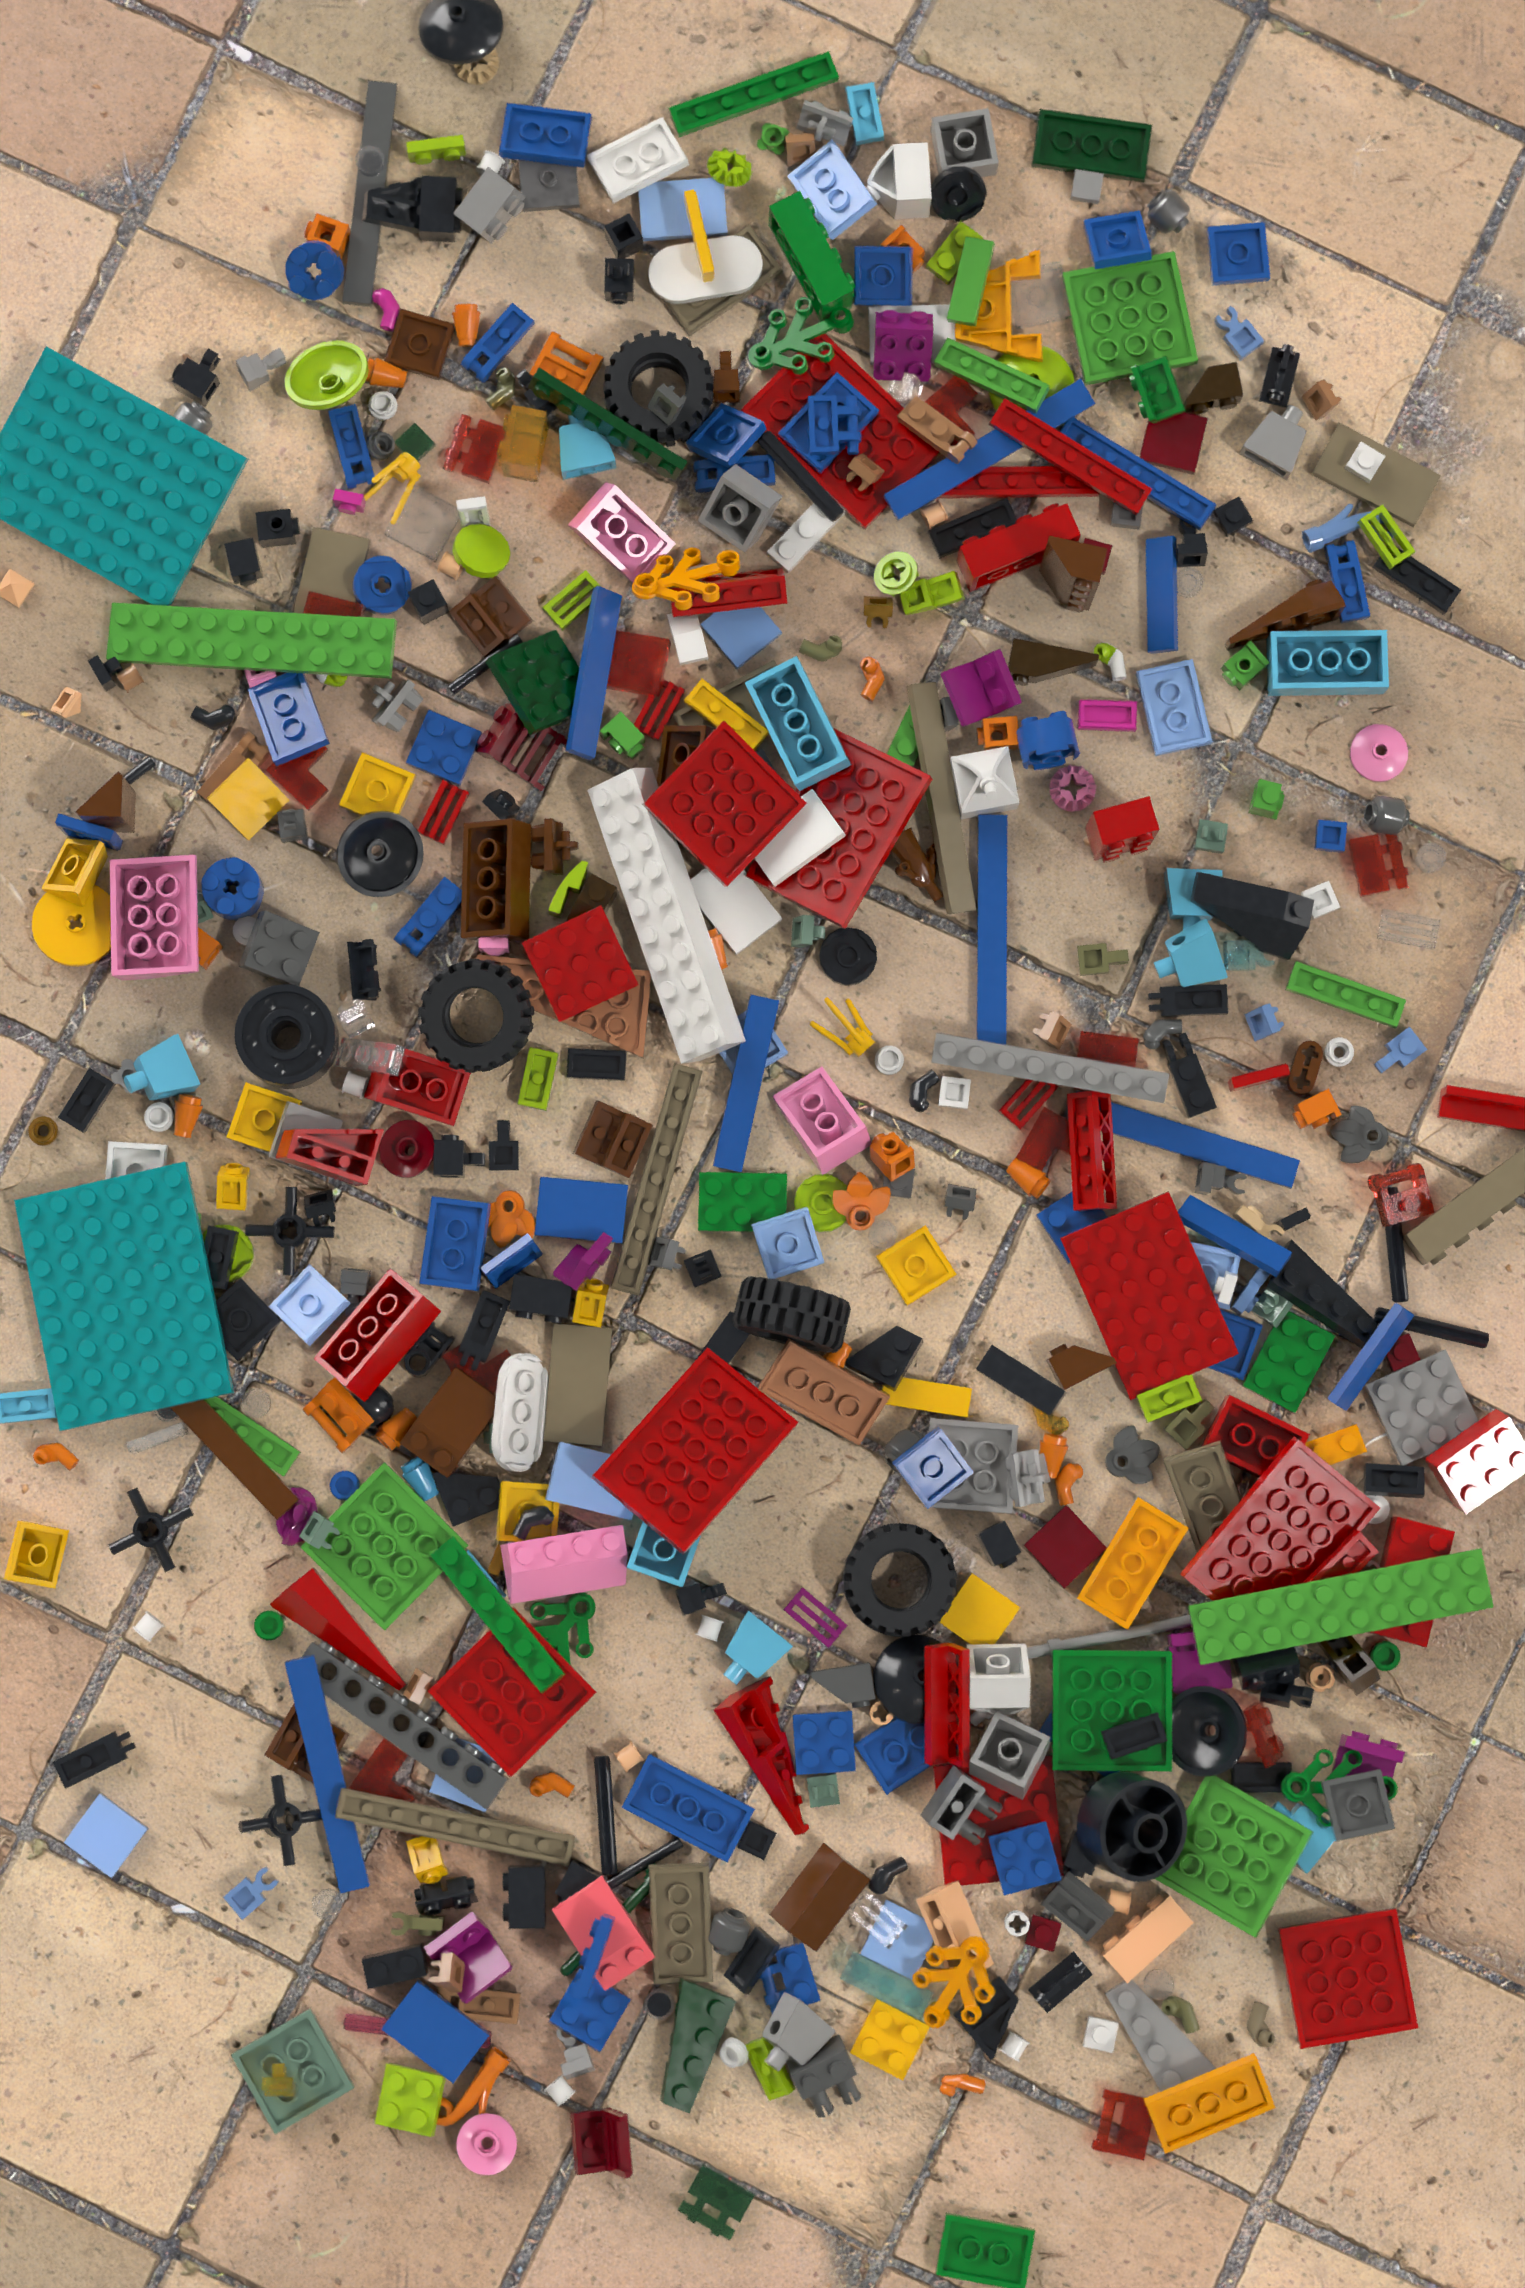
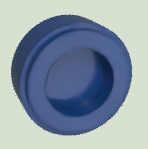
[330,1471,360,1501]

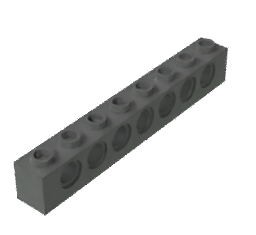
[302,1640,509,1810]

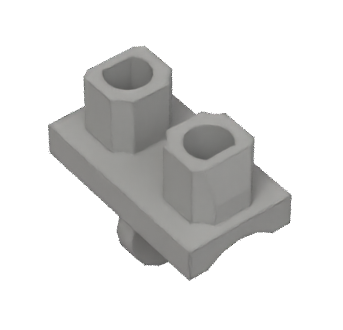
[796,100,853,146]
[371,679,423,732]
[1005,1449,1047,1507]

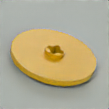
[32,885,111,967]

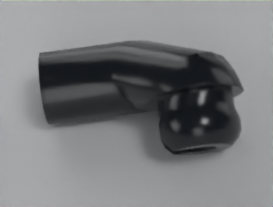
[512,1506,554,1541]

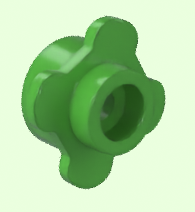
[757,123,789,155]

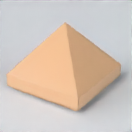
[0,569,35,608]
[50,687,81,718]

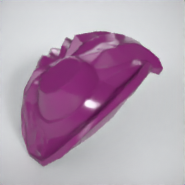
[276,1487,318,1546]

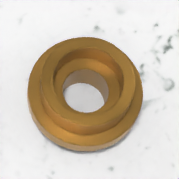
[28,1116,58,1146]

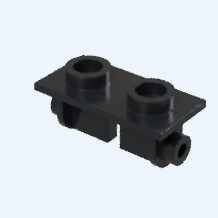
[1259,344,1300,408]
[347,939,381,1001]
[414,1875,478,1915]
[1028,1951,1093,2013]

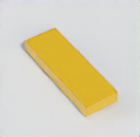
[684,189,714,283]
[684,678,769,751]
[882,1377,972,1418]

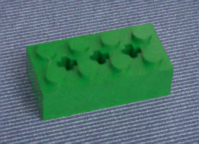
[768,191,855,322]

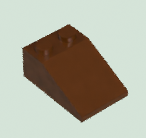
[400,1367,496,1478]

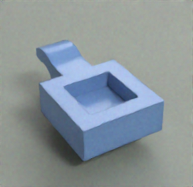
[1374,1026,1427,1073]

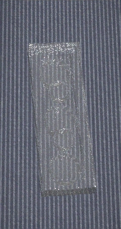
[335,1037,405,1076]

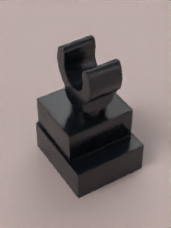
[516,369,558,421]
[1177,519,1208,567]
[675,1583,727,1616]

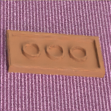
[758,1339,890,1446]

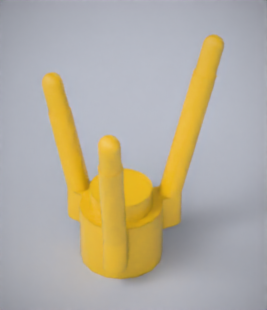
[364,452,421,525]
[810,997,875,1057]

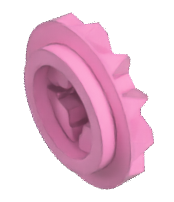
[1049,765,1096,812]

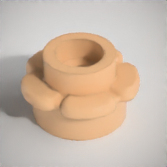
[1306,1662,1335,1692]

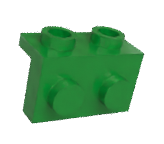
[1129,356,1186,424]

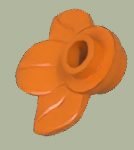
[832,1172,891,1231]
[488,1190,535,1248]

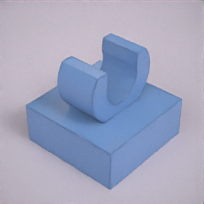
[1244,1004,1284,1041]

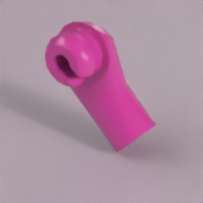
[372,288,400,332]

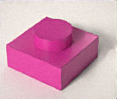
[333,488,366,515]

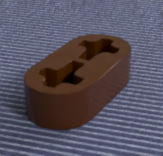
[1287,1040,1323,1096]

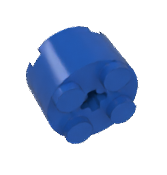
[1016,711,1080,770]
[201,857,264,921]

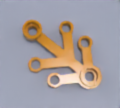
[632,547,740,610]
[912,1936,995,2028]

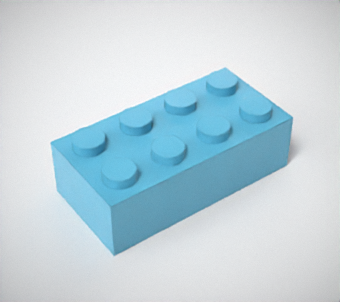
[1266,630,1389,696]
[745,656,851,791]
[626,1522,702,1588]

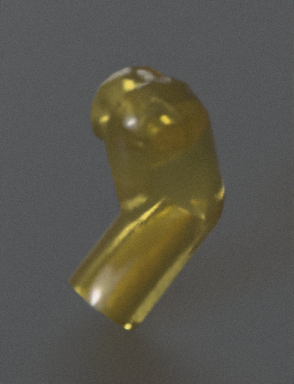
[1032,1406,1069,1435]

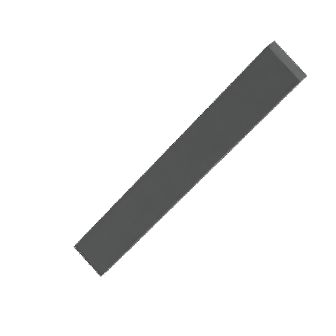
[343,80,398,307]

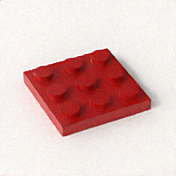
[521,905,639,1022]

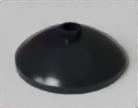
[418,0,504,65]
[337,811,424,897]
[873,1635,959,1724]
[1172,1686,1247,1776]

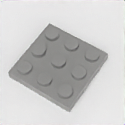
[1364,1349,1478,1465]
[923,1418,1018,1514]

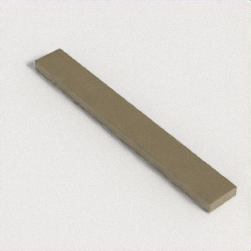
[906,682,976,915]
[611,1063,702,1296]
[335,1787,575,1866]

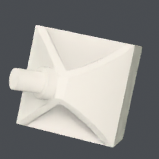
[866,142,932,220]
[950,746,1020,820]
[967,1644,1031,1726]

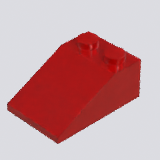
[364,1042,471,1126]

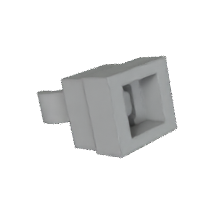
[236,348,287,391]
[556,2028,595,2080]

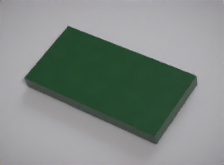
[1031,109,1152,183]

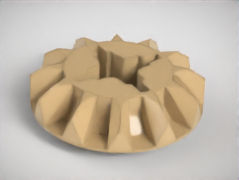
[454,48,499,85]

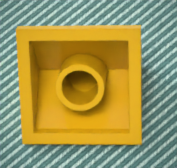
[41,838,108,907]
[4,1520,69,1589]

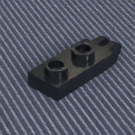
[1148,984,1228,1017]
[458,1290,510,1371]
[53,1731,136,1789]

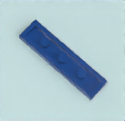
[1146,535,1178,654]
[1178,1195,1292,1277]
[1328,1303,1414,1411]

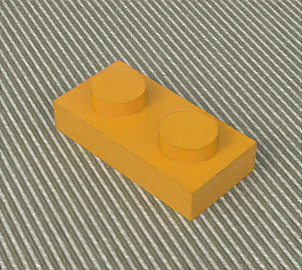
[1305,1424,1367,1465]

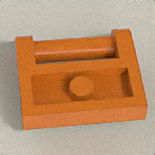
[529,331,604,395]
[302,1378,374,1454]

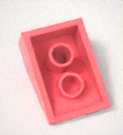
[552,1876,655,1991]

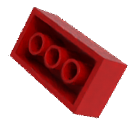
[957,503,1081,592]
[313,1268,442,1402]
[1368,1516,1455,1647]

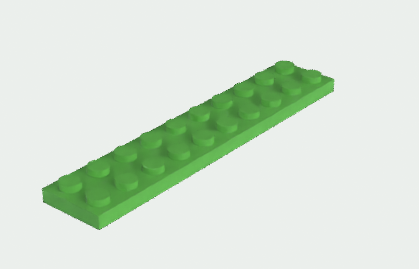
[106,603,397,679]
[1188,1548,1494,1665]

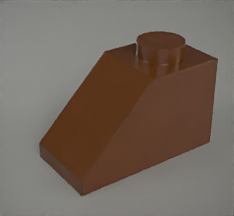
[1046,1344,1117,1390]

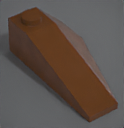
[1225,579,1346,650]

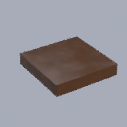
[384,308,455,380]

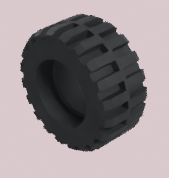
[603,330,713,447]
[418,959,535,1073]
[732,1276,851,1353]
[843,1523,957,1637]

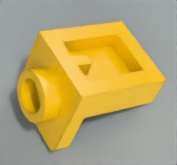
[216,1163,250,1211]
[572,1278,609,1328]
[406,1836,448,1884]

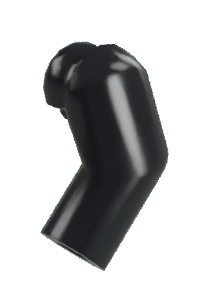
[190,705,235,730]
[909,1069,940,1112]
[868,1856,908,1895]

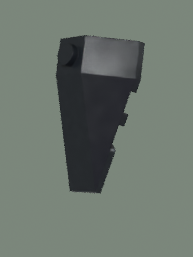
[1190,872,1314,960]

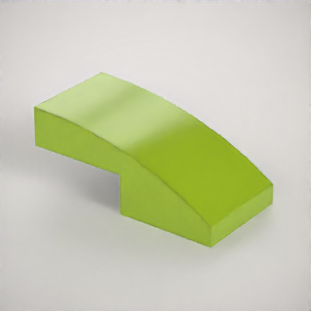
[900,571,965,615]
[548,860,589,918]

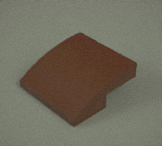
[449,576,533,657]
[572,1100,653,1178]
[264,1704,350,1784]

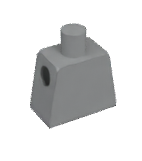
[1239,405,1306,480]
[763,1992,836,2072]

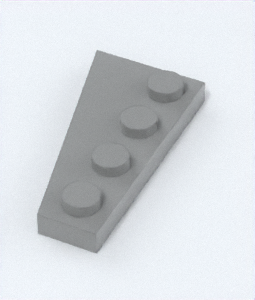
[1105,1980,1216,2091]

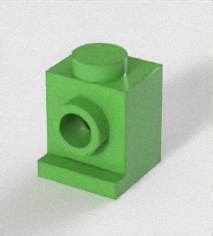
[1221,641,1270,690]
[600,711,645,759]
[1248,779,1285,820]

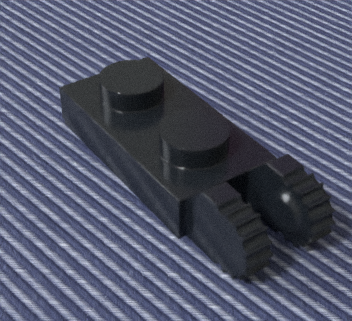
[1162,1033,1217,1118]

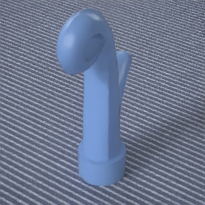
[1302,504,1393,553]

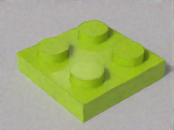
[374,2063,446,2137]

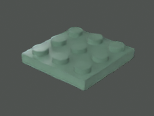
[231,2008,355,2134]

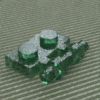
[677,2164,755,2241]

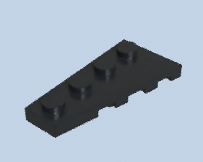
[1267,1239,1379,1349]

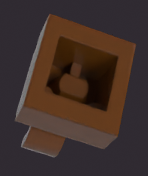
[713,351,740,403]

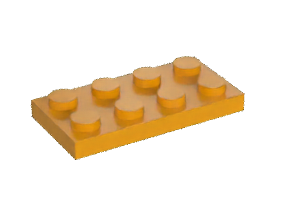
[1077,1497,1189,1630]
[1144,2053,1276,2154]

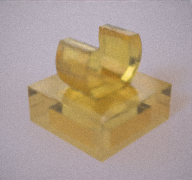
[262,2063,296,2096]

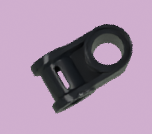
[404,1321,456,1378]

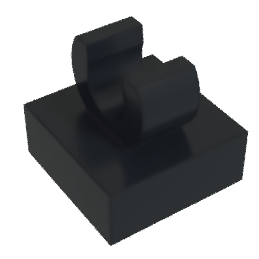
[88,655,123,692]
[304,1189,336,1226]
[683,1249,722,1288]

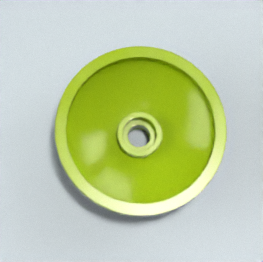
[285,341,369,410]
[989,346,1074,411]

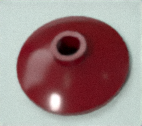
[379,1120,434,1178]

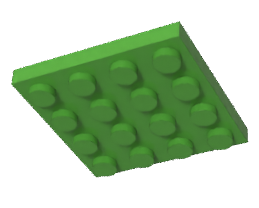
[1062,251,1198,386]
[301,1462,469,1631]
[1155,1775,1314,1938]

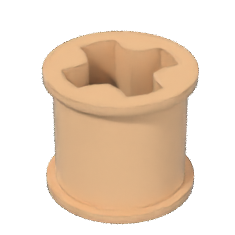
[920,500,948,529]
[437,551,464,580]
[869,1701,893,1725]
[614,1741,644,1773]
[1107,1888,1131,1915]

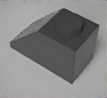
[810,1662,875,1708]

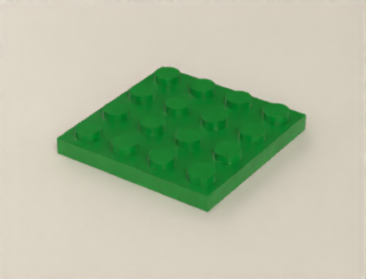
[1052,1650,1172,1772]

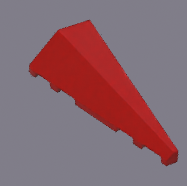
[270,1568,407,1691]
[714,1676,809,1835]

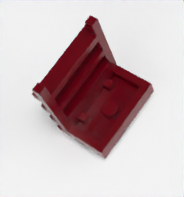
[475,703,567,792]
[570,2107,633,2179]

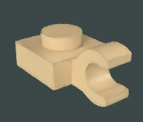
[1232,1204,1285,1239]

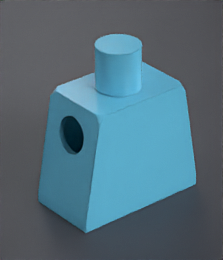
[559,415,616,480]
[1164,868,1223,930]
[1153,919,1228,987]
[124,1034,200,1100]
[723,1610,793,1685]
[1272,1801,1335,1874]

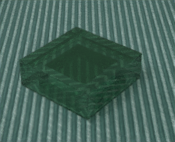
[395,423,436,462]

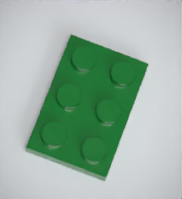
[698,1172,787,1232]
[1242,1311,1336,1414]
[935,2212,1035,2288]

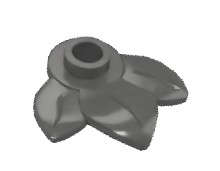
[1329,1106,1388,1164]
[1105,1426,1160,1484]

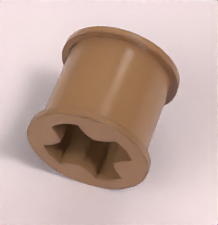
[115,663,145,693]

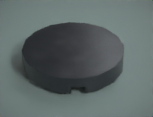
[931,166,987,222]
[819,928,877,986]

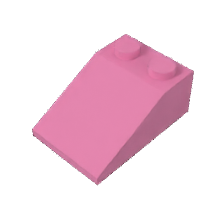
[568,482,676,583]
[773,1066,871,1175]

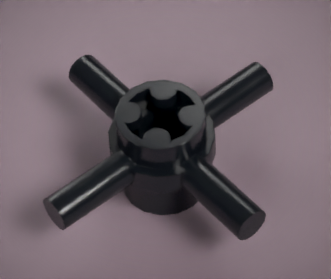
[245,1187,335,1276]
[108,1488,194,1573]
[239,1775,322,1866]

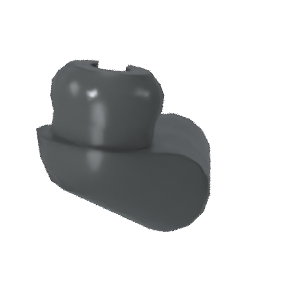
[1143,1019,1182,1049]

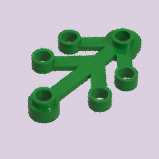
[748,297,854,375]
[530,1592,596,1667]
[1281,1749,1398,1828]

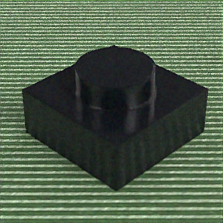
[1213,496,1253,537]
[482,789,521,820]

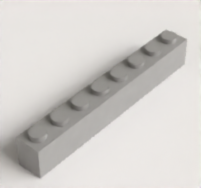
[931,1032,1169,1103]

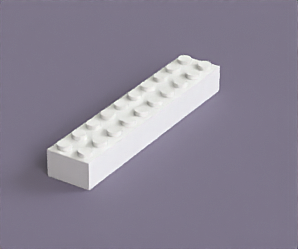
[588,767,746,1064]

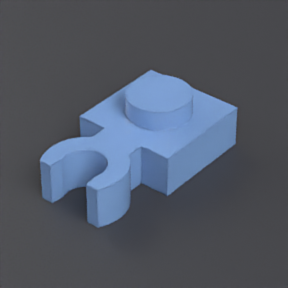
[1215,306,1264,361]
[1230,1267,1269,1315]
[223,1867,279,1920]

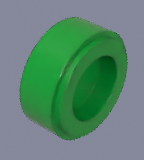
[254,1610,285,1640]
[1369,1641,1401,1671]

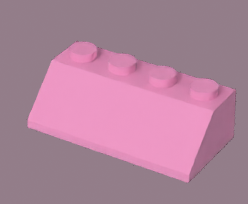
[500,1525,628,1604]

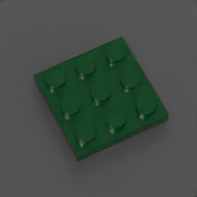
[485,630,579,735]

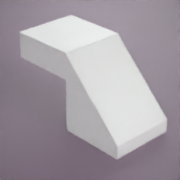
[667,613,708,666]

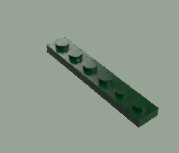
[528,367,688,481]

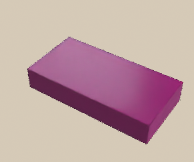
[1078,699,1137,732]

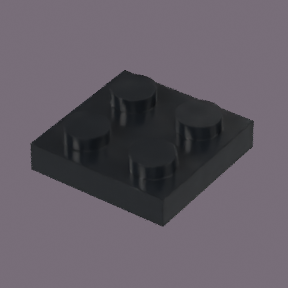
[216,1278,282,1362]

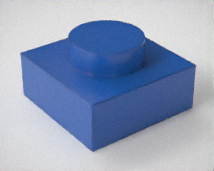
[1314,819,1347,853]

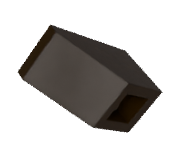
[1184,362,1243,415]

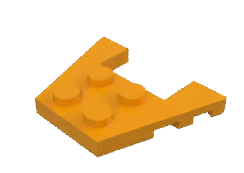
[954,250,1043,362]

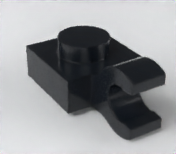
[489,1120,519,1171]
[1259,1679,1314,1708]

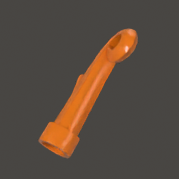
[437,2046,511,2126]

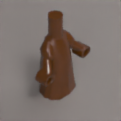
[890,827,943,903]

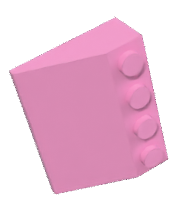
[110,855,199,981]

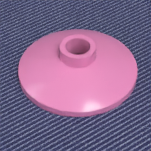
[1350,724,1408,782]
[457,2113,517,2175]

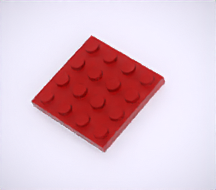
[642,721,807,887]
[427,1607,597,1777]
[933,1755,1064,1886]
[1278,1908,1419,2049]

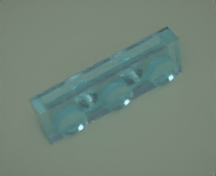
[840,1951,933,2020]

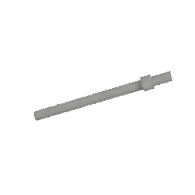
[1026,1615,1192,1659]

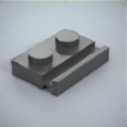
[1041,1871,1115,1942]

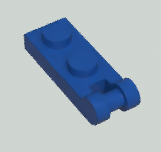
[460,303,535,383]
[328,404,375,490]
[693,455,776,493]
[1324,540,1371,624]
[394,877,462,958]
[570,1913,616,1999]

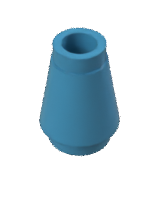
[401,1456,439,1501]

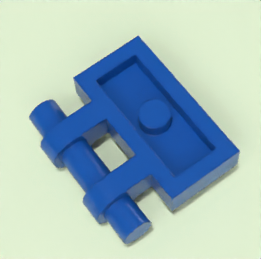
[808,395,862,455]
[759,1942,821,2014]

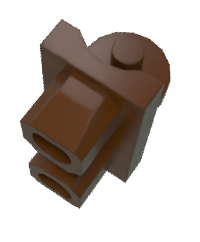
[531,818,579,875]

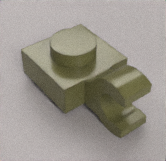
[1077,943,1129,976]
[1164,1399,1214,1450]
[391,1911,445,1936]

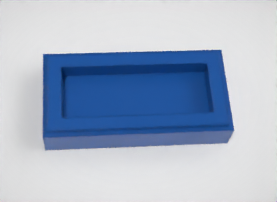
[480,1233,543,1289]

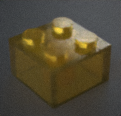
[497,405,549,483]

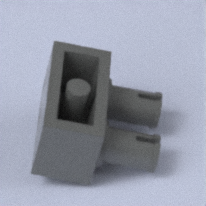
[920,1765,1002,1846]
[786,2034,861,2118]

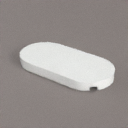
[649,236,762,304]
[491,1353,549,1472]

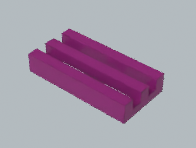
[783,1587,848,1648]

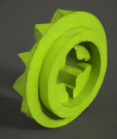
[707,147,752,187]
[874,551,919,597]

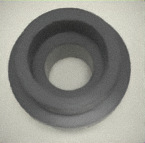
[367,431,395,461]

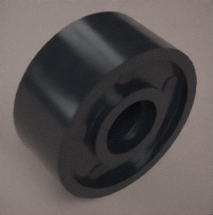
[235,984,339,1089]
[1077,1771,1187,1882]

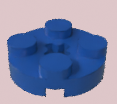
[285,240,344,300]
[353,556,412,615]

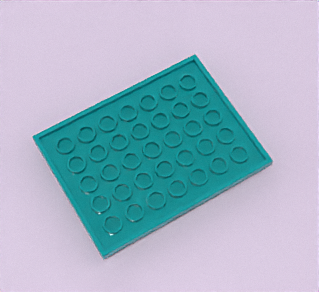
[0,346,249,606]
[14,1162,234,1431]

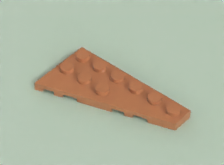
[477,954,651,1059]

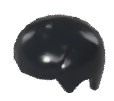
[351,1384,394,1428]

